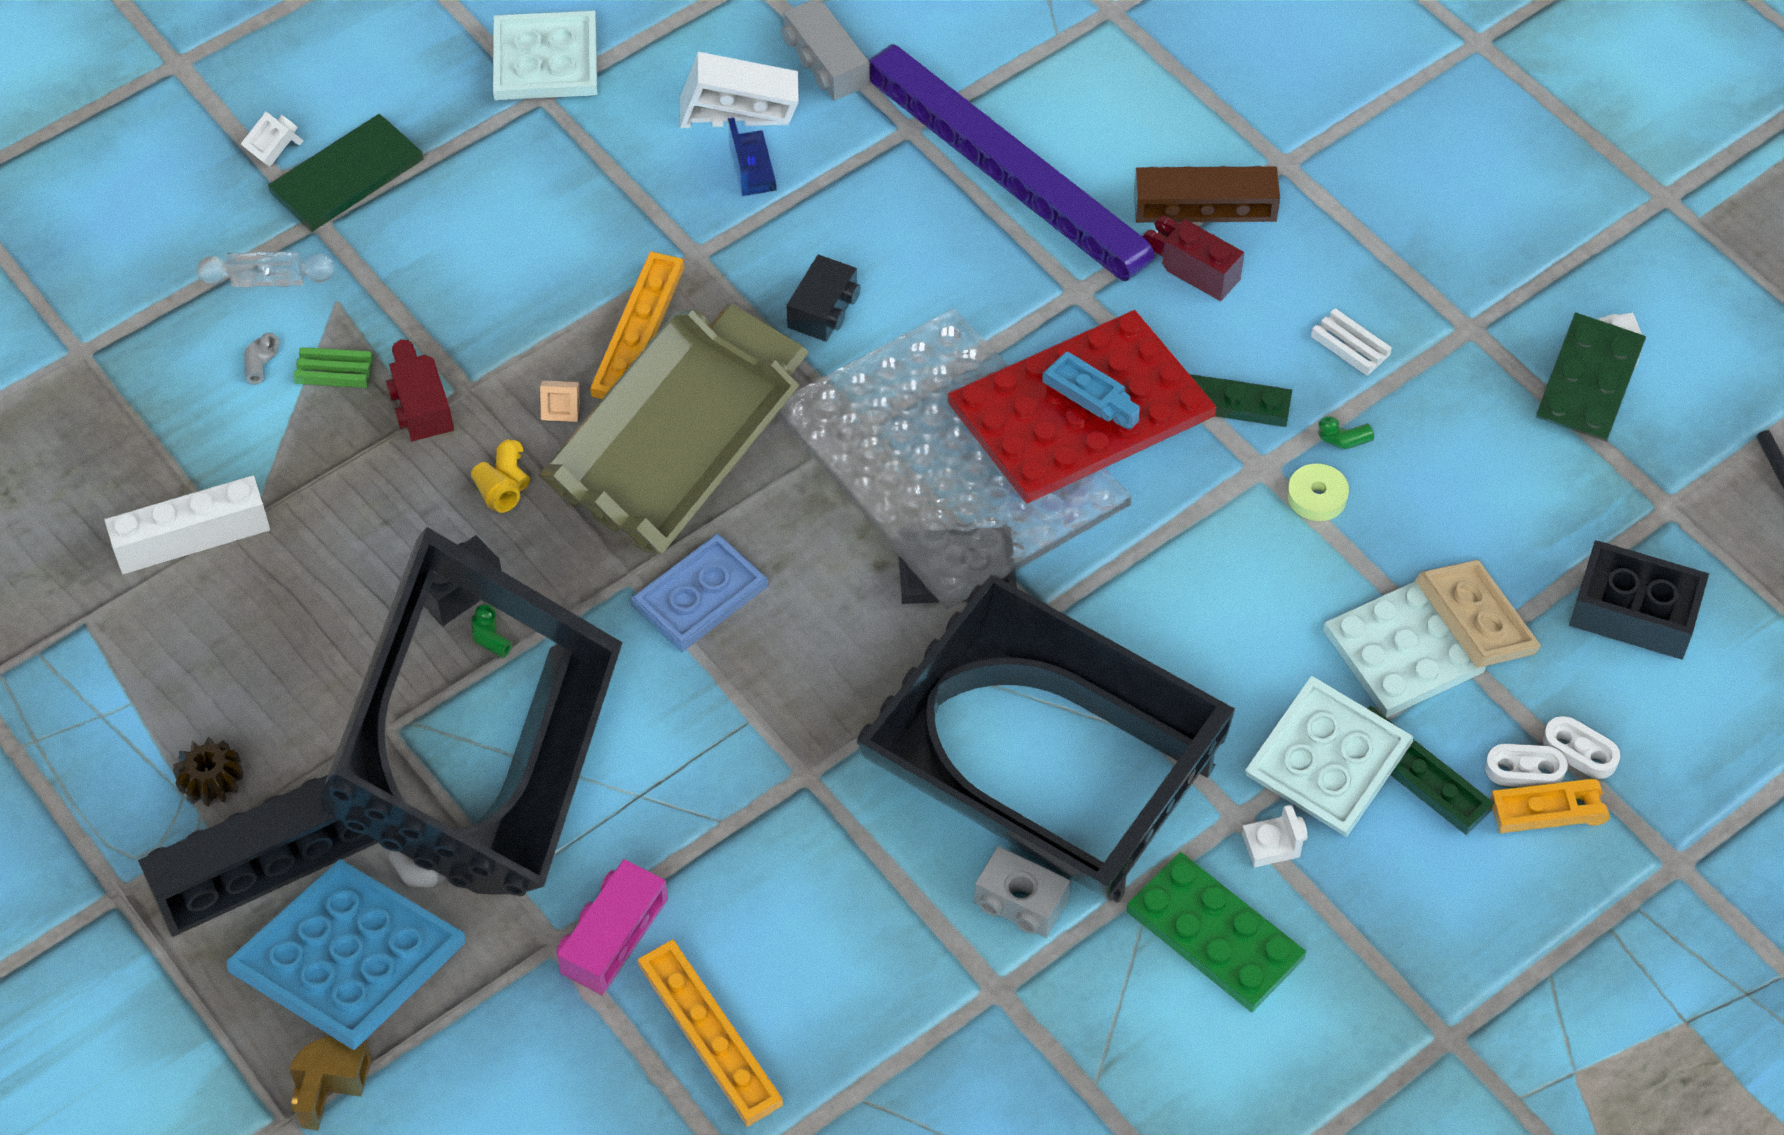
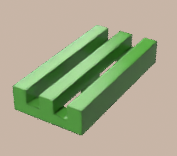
[293,347,374,388]

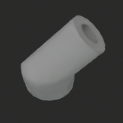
[244,333,280,384]
[388,851,446,888]

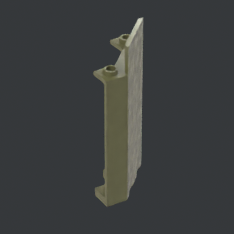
[539,304,809,554]

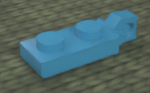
[1042,351,1140,430]

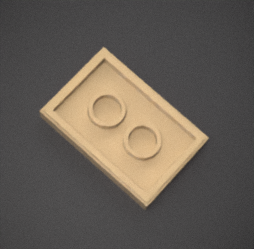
[1415,560,1541,668]

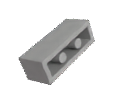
[781,0,870,101]

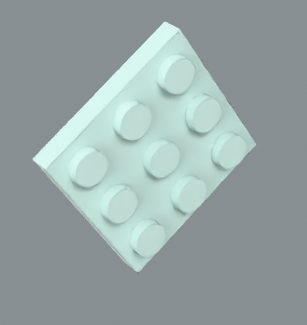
[493,11,597,100]
[1323,582,1486,718]
[1245,676,1413,837]

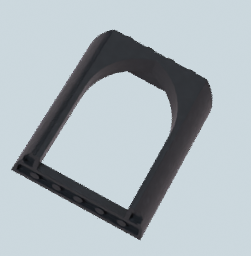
[321,527,623,896]
[857,574,1235,902]

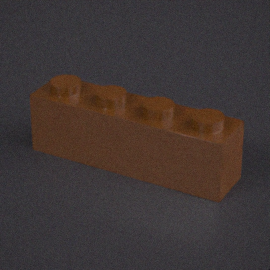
[1134,166,1280,223]

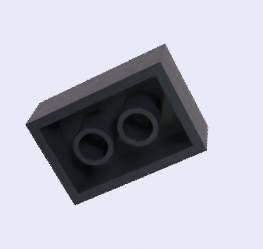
[1569,540,1709,660]

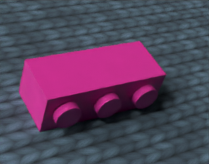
[556,859,668,996]

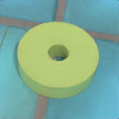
[1287,464,1349,521]

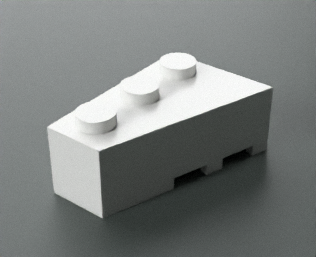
[680,52,799,128]

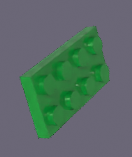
[1126,851,1306,1013]

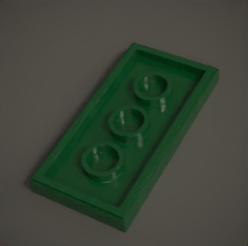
[268,113,423,232]

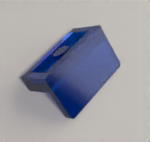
[727,117,776,196]

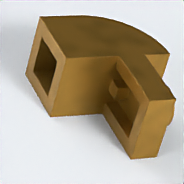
[289,1036,372,1131]

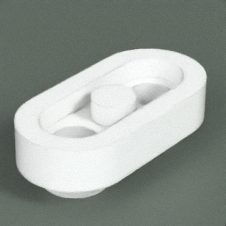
[1543,716,1620,779]
[1485,744,1568,787]

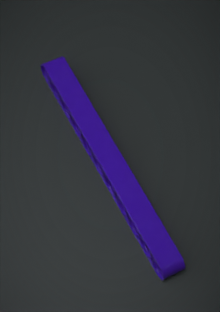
[868,44,1155,281]

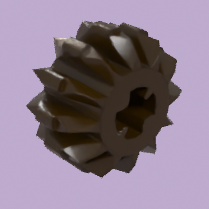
[173,736,243,807]

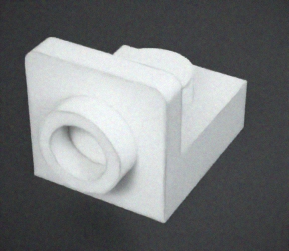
[241,112,304,167]
[1241,805,1307,868]

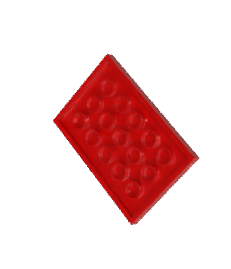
[948,310,1216,504]

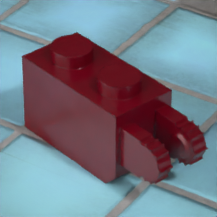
[1142,215,1244,302]
[385,339,454,442]

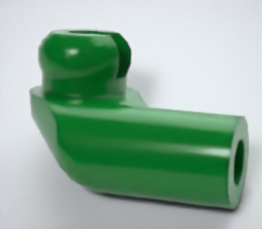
[1318,416,1374,449]
[471,604,513,658]

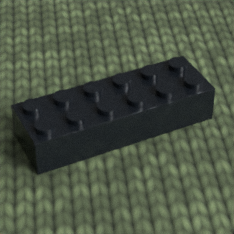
[138,775,379,937]

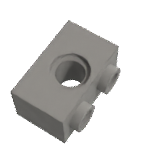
[974,846,1071,938]

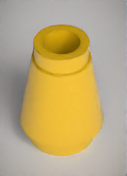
[471,462,520,513]

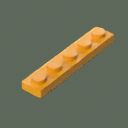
[590,251,685,399]
[637,939,783,1127]

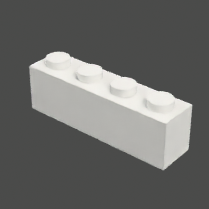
[104,475,270,574]

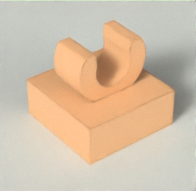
[540,380,580,422]

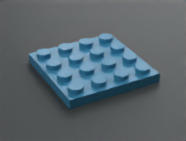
[226,859,466,1050]

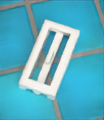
[1311,308,1392,376]

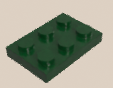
[1536,312,1646,442]

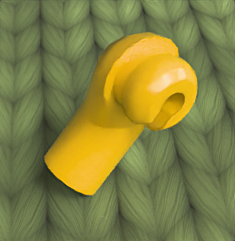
[495,439,531,491]

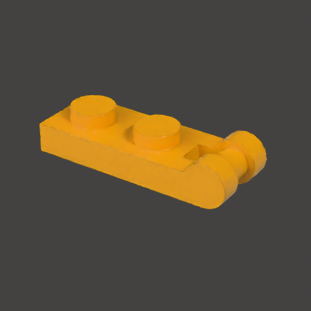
[1490,779,1610,833]

